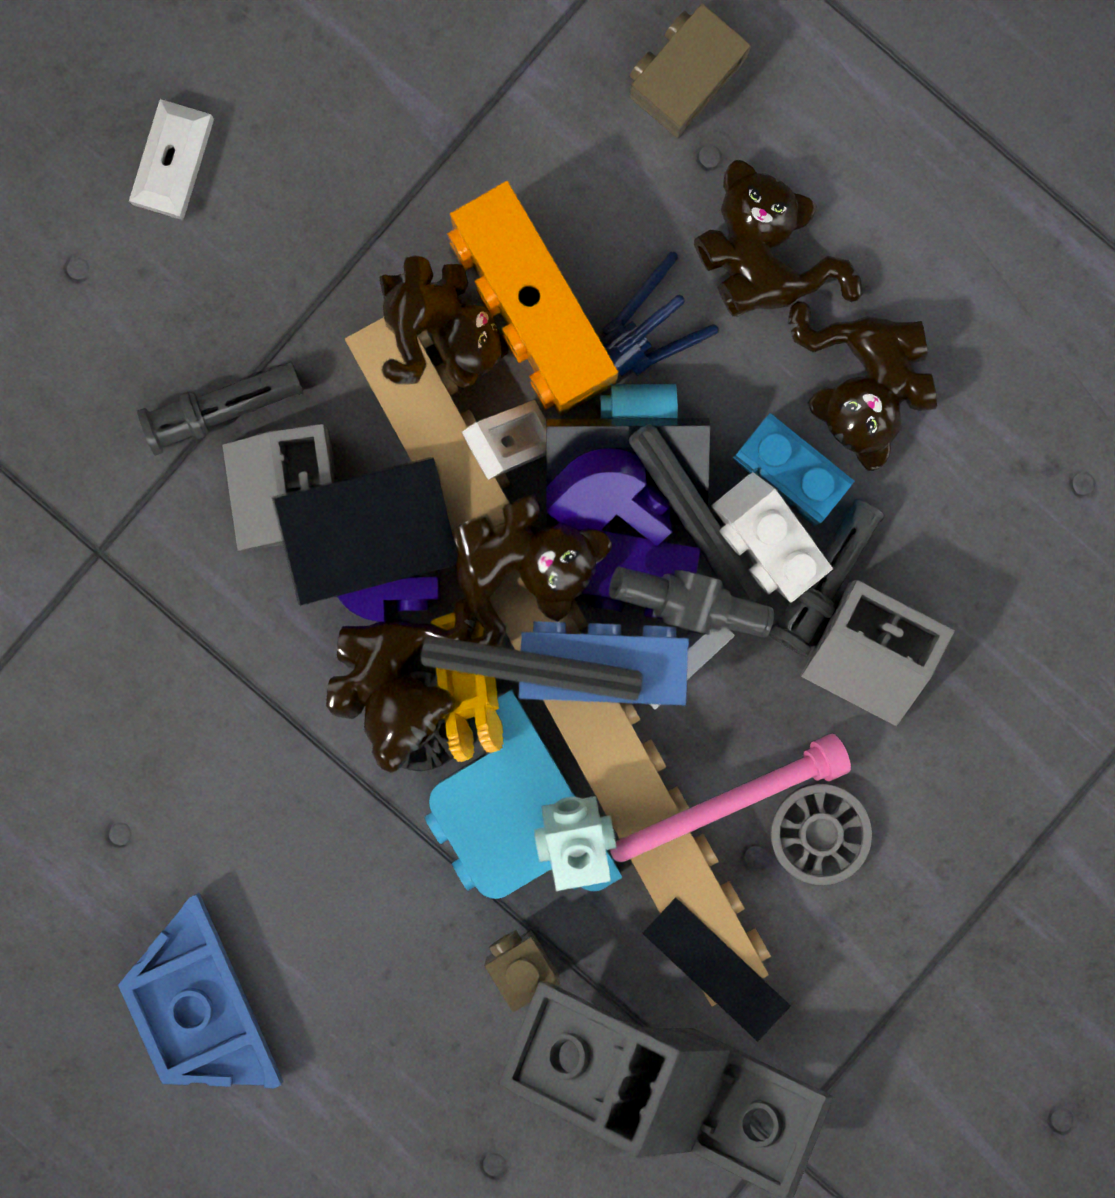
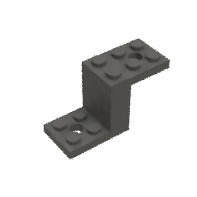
[499,982,833,1198]

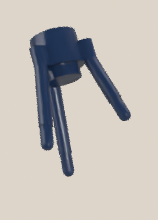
[600,252,719,377]

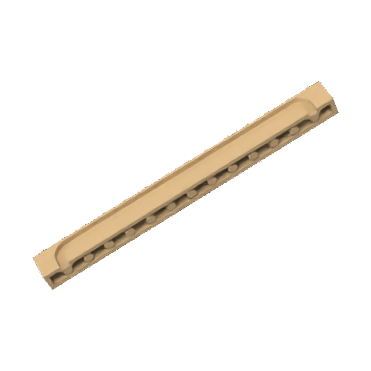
[345,317,771,1006]

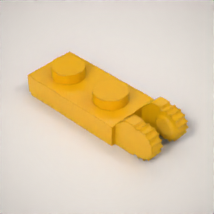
[431,612,504,762]

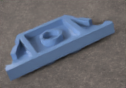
[118,892,284,1088]

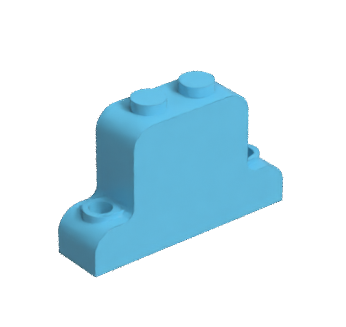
[424,689,623,899]

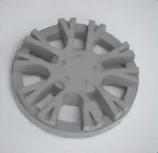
[771,784,872,885]

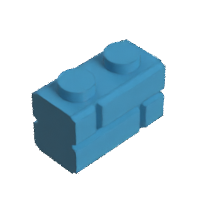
[731,413,855,526]

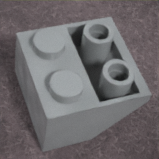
[222,424,337,551]
[800,580,955,726]

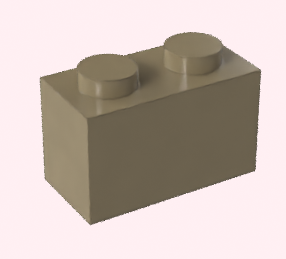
[629,3,751,139]

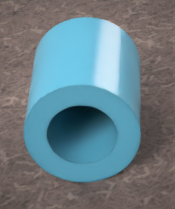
[600,384,678,419]

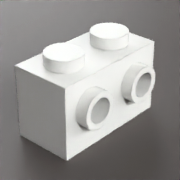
[711,472,833,603]

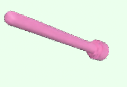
[610,734,851,862]

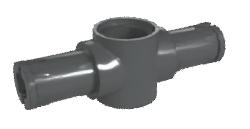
[609,567,774,638]

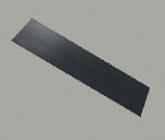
[642,897,791,1042]

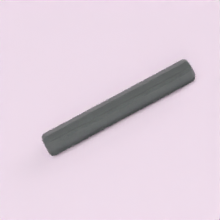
[629,424,762,602]
[421,636,643,701]

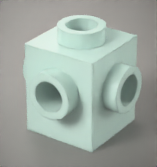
[534,796,616,891]

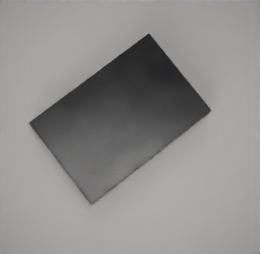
[546,418,710,525]
[271,457,458,606]

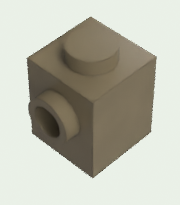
[484,929,560,1013]

